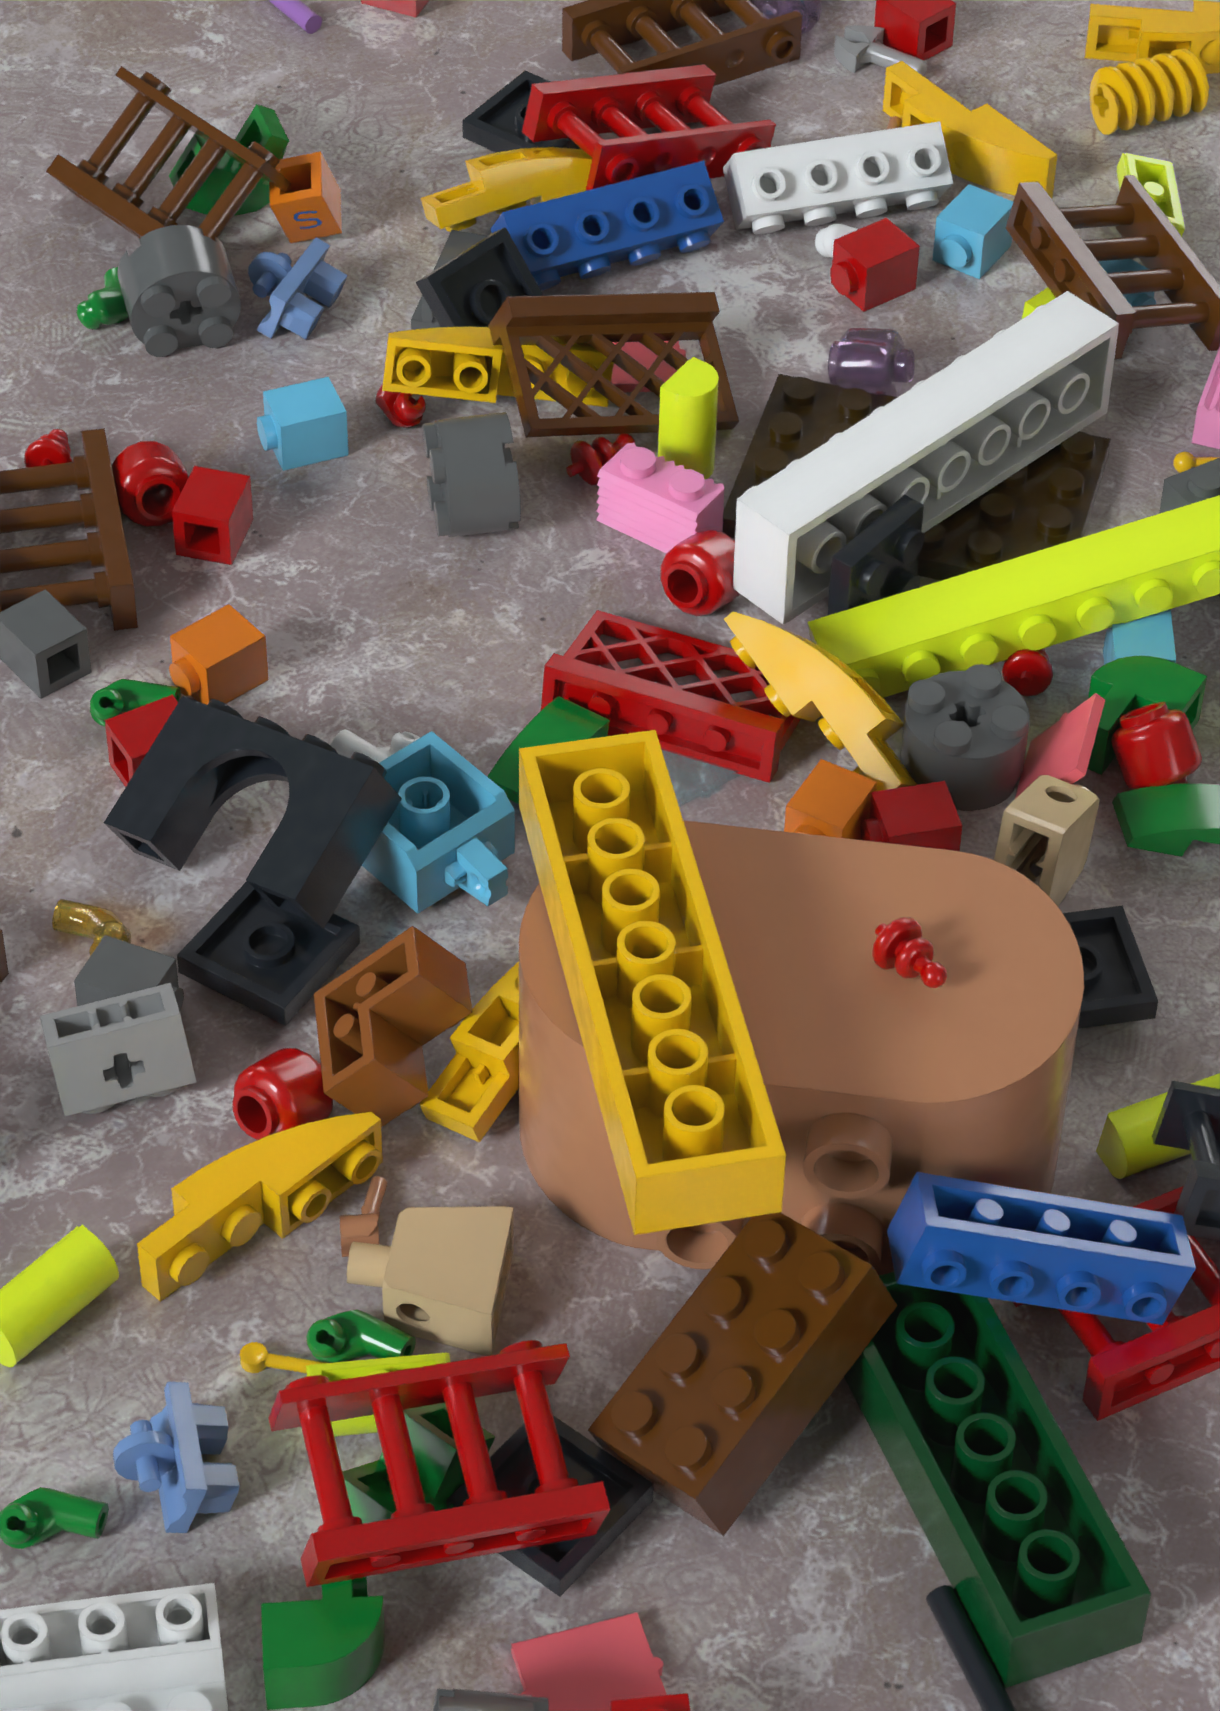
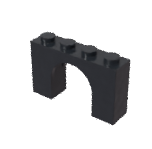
[104,696,402,929]

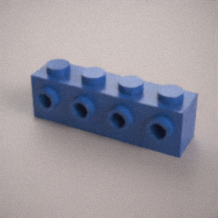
[490,161,724,291]
[887,1172,1196,1325]

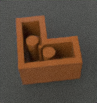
[314,926,473,1127]

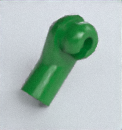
[76,267,129,330]
[90,679,181,726]
[306,1309,416,1363]
[0,1487,109,1549]

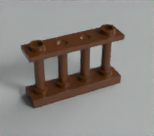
[562,0,803,86]
[46,66,291,241]
[1005,175,1220,360]
[0,428,138,631]

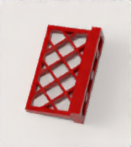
[541,610,801,783]

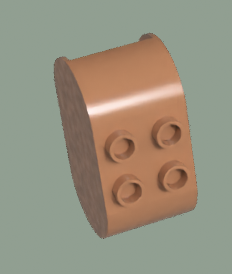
[519,820,1084,1276]

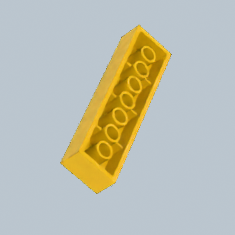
[519,730,786,1235]

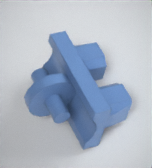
[248,237,348,340]
[113,1381,239,1533]

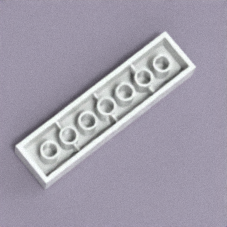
[733,291,1119,625]

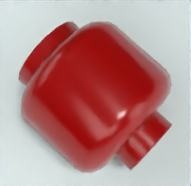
[112,441,189,527]
[660,530,740,616]
[1111,702,1202,790]
[233,1048,333,1140]

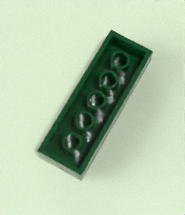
[844,1271,1151,1688]

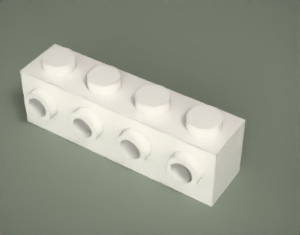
[723,121,953,234]

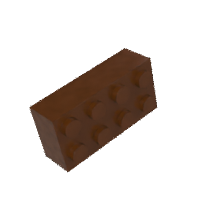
[588,1212,897,1536]

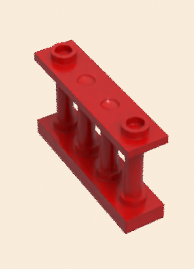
[522,64,776,190]
[1012,1186,1220,1421]
[269,1340,611,1587]

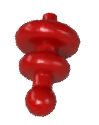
[24,429,72,468]
[566,433,636,486]
[1002,648,1053,696]
[872,917,947,988]

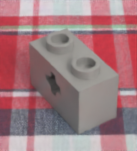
[40,983,197,1116]

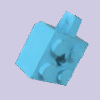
[362,731,515,914]

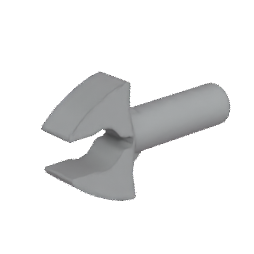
[834,25,927,76]

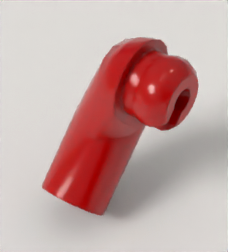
[375,382,426,428]

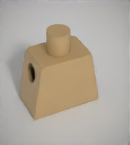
[994,775,1100,907]
[347,1206,514,1356]

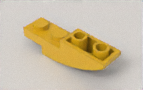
[1085,0,1220,74]
[883,61,1058,199]
[421,147,592,232]
[382,327,614,407]
[724,611,917,791]
[419,962,519,1143]
[137,1112,383,1302]

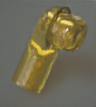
[52,899,132,956]

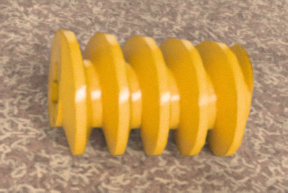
[1089,49,1209,135]

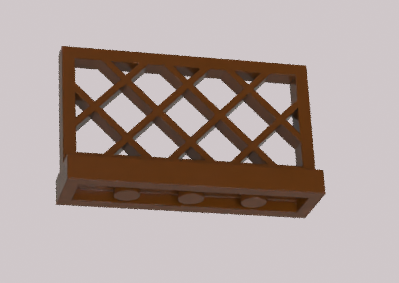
[488,292,739,438]

